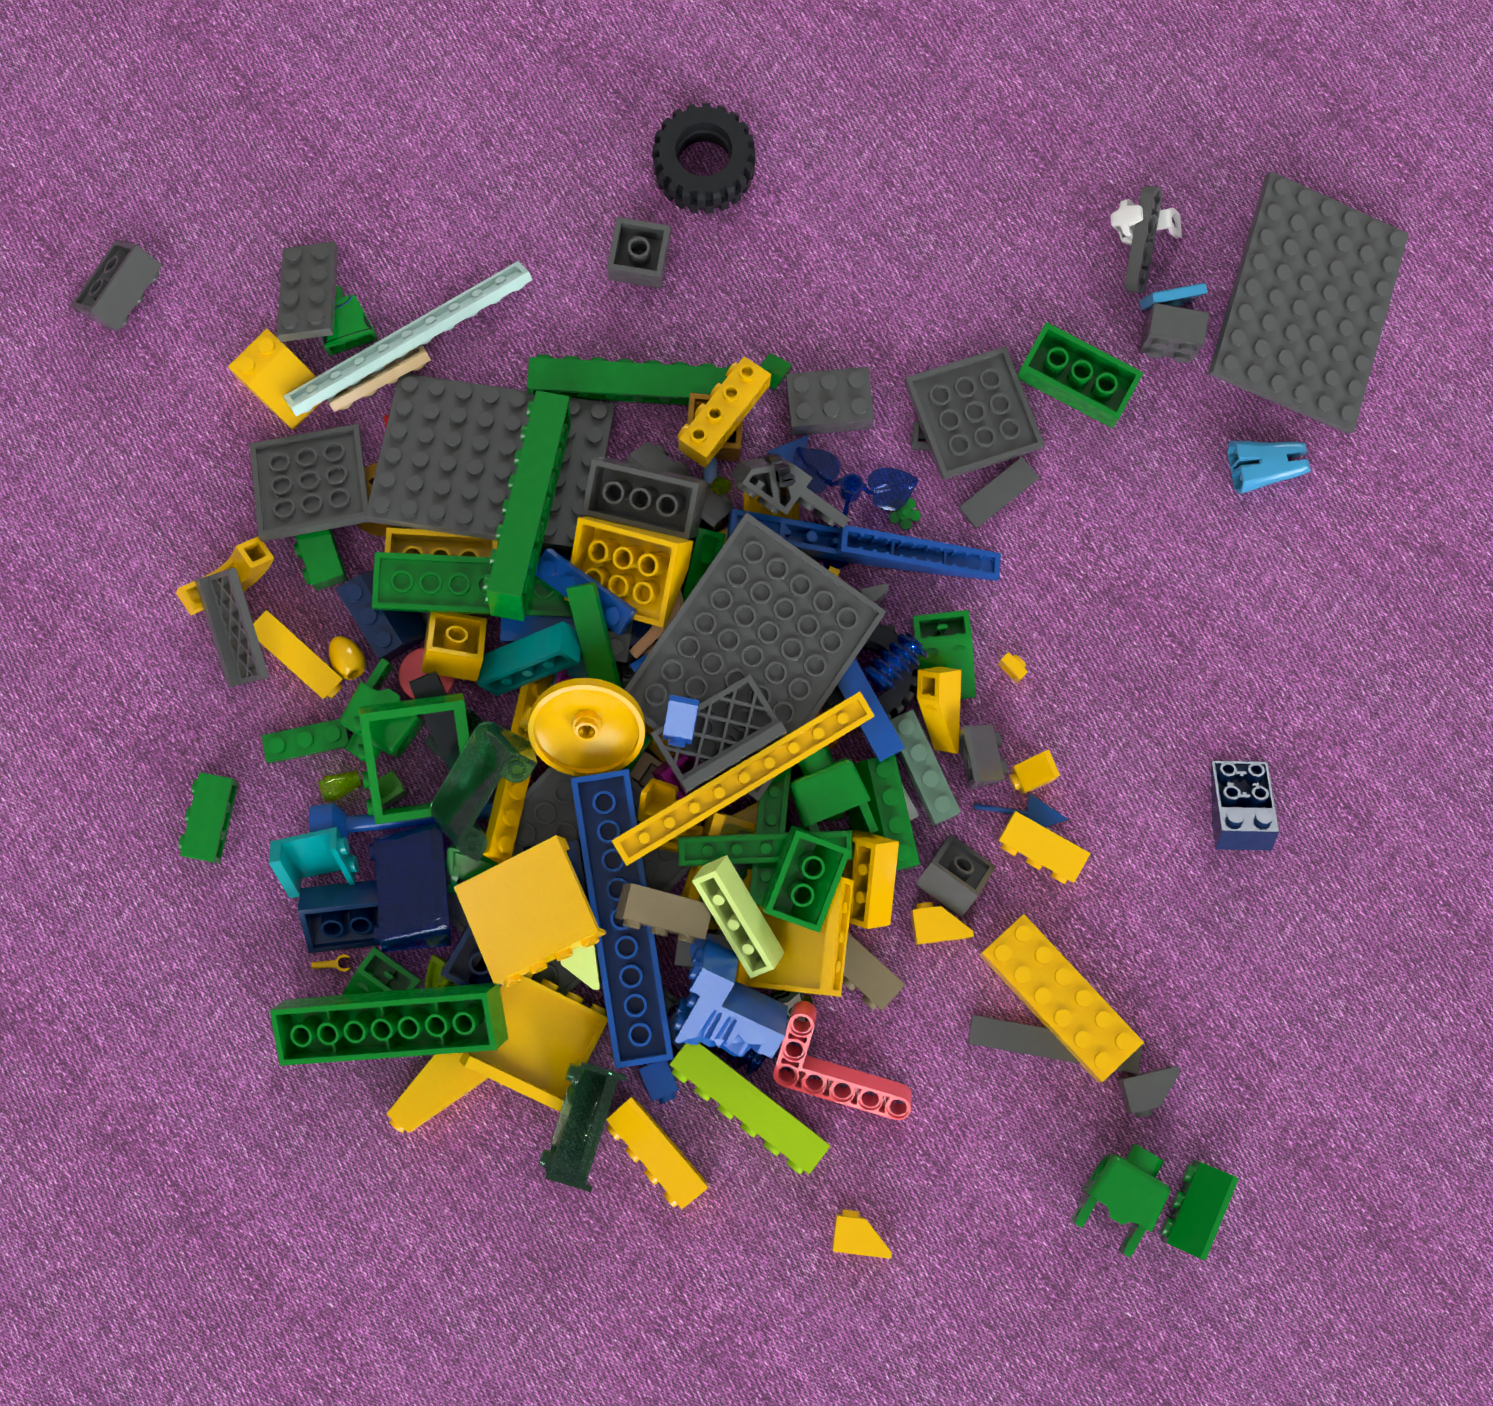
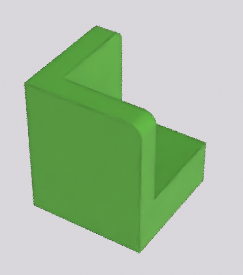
[369,770,409,809]

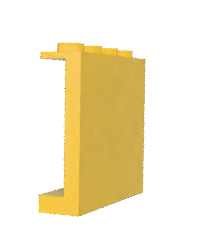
[454,835,607,987]
[735,869,854,997]
[460,972,608,1115]

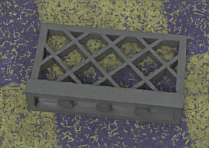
[195,567,270,688]
[650,674,787,795]

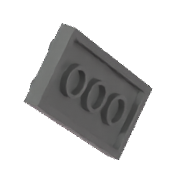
[277,241,339,342]

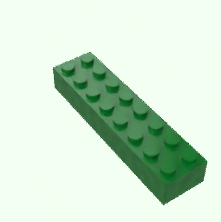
[483,391,572,621]
[270,983,508,1066]

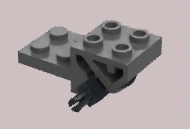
[731,454,850,528]

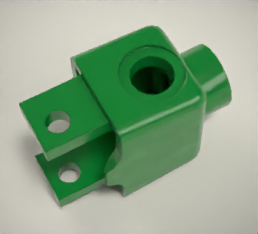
[340,658,426,762]
[789,745,879,834]
[1070,1144,1170,1258]

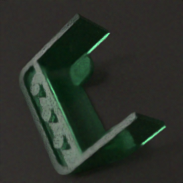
[538,1059,627,1192]

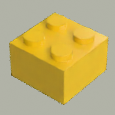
[421,612,487,682]

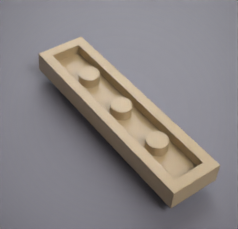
[327,345,431,412]

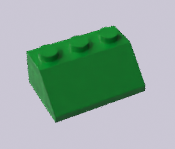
[761,826,851,933]
[1160,1160,1239,1261]

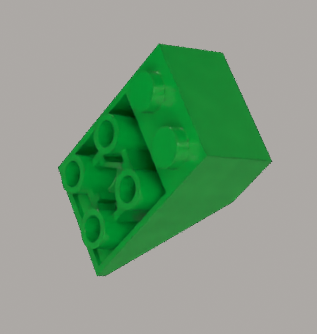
[910,610,976,700]
[342,947,425,995]

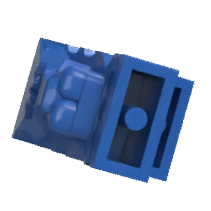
[673,939,788,1058]

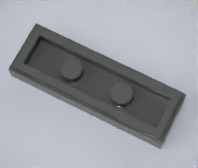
[958,457,1040,530]

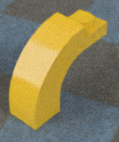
[176,536,274,615]

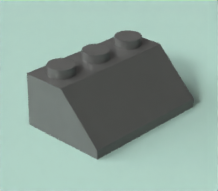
[71,240,162,331]

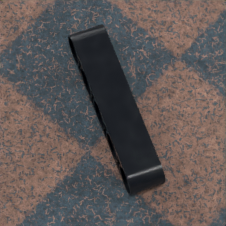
[409,670,491,799]

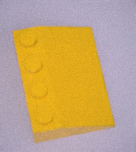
[564,516,693,628]

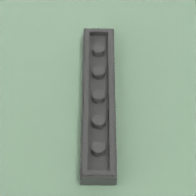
[967,1015,1142,1074]

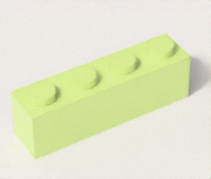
[692,855,785,978]

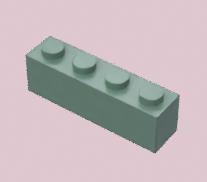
[890,710,961,827]

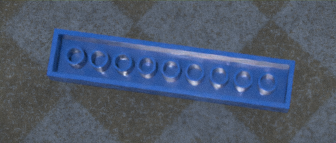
[571,769,674,1069]

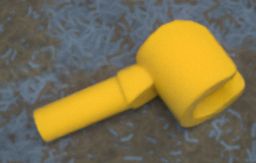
[311,954,351,972]

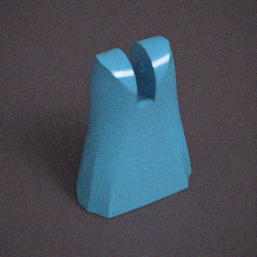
[1227,440,1311,494]

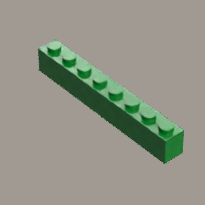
[527,354,731,406]

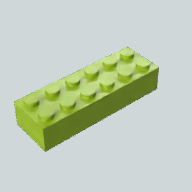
[670,1042,830,1175]

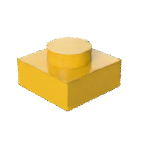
[997,652,1028,684]

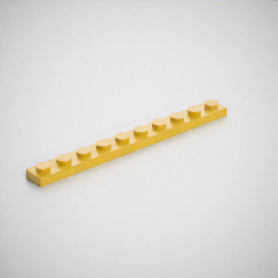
[611,692,874,866]

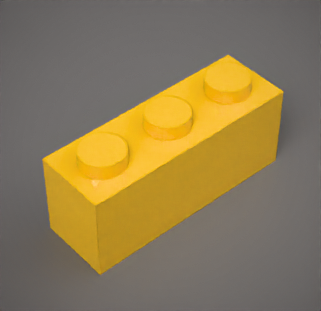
[997,811,1091,884]

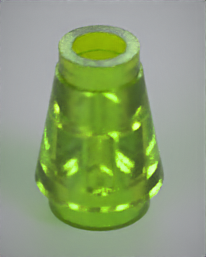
[317,770,362,802]

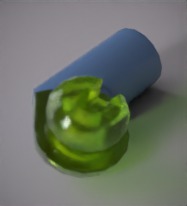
[703,458,731,495]

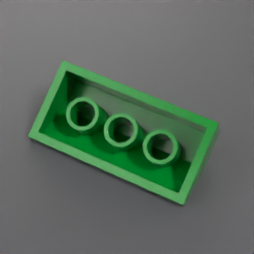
[847,755,920,872]

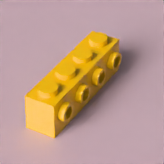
[677,356,771,468]

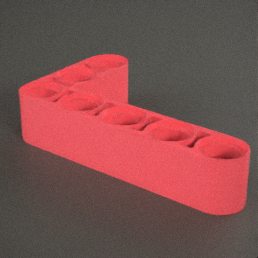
[773,1001,912,1120]

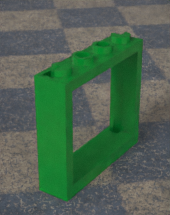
[354,693,479,825]

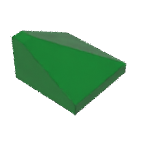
[760,353,792,391]

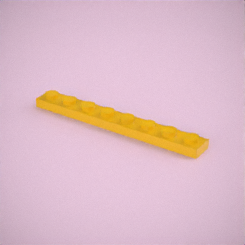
[481,674,554,864]

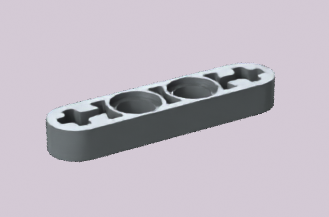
[1125,185,1162,293]

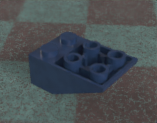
[1211,761,1279,850]

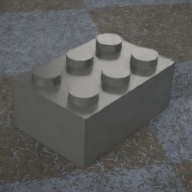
[786,367,874,436]

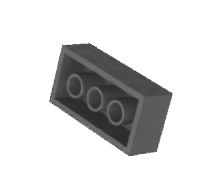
[582,457,708,540]

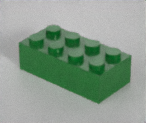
[1018,322,1144,429]

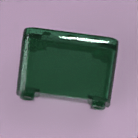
[431,721,537,862]

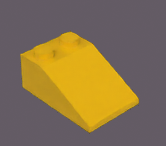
[228,328,320,430]

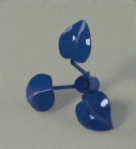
[794,447,918,570]

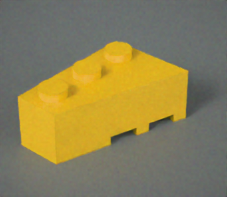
[843,829,899,929]

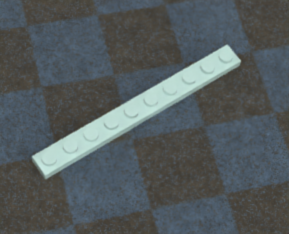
[283,261,532,416]

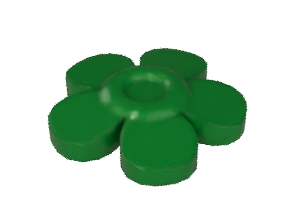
[889,498,921,530]

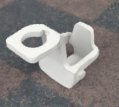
[1110,199,1182,245]

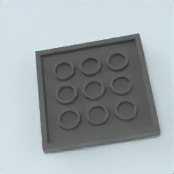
[904,346,1045,481]
[249,424,369,541]

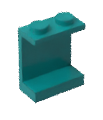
[269,827,359,899]

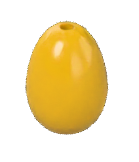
[328,636,366,680]

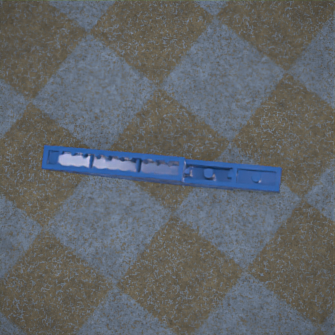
[727,508,1001,581]

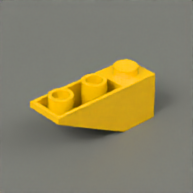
[917,667,961,754]

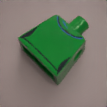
[322,286,378,356]

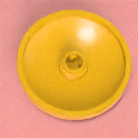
[528,678,645,777]

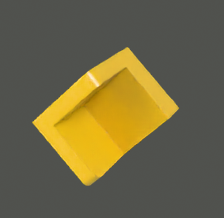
[637,778,678,822]

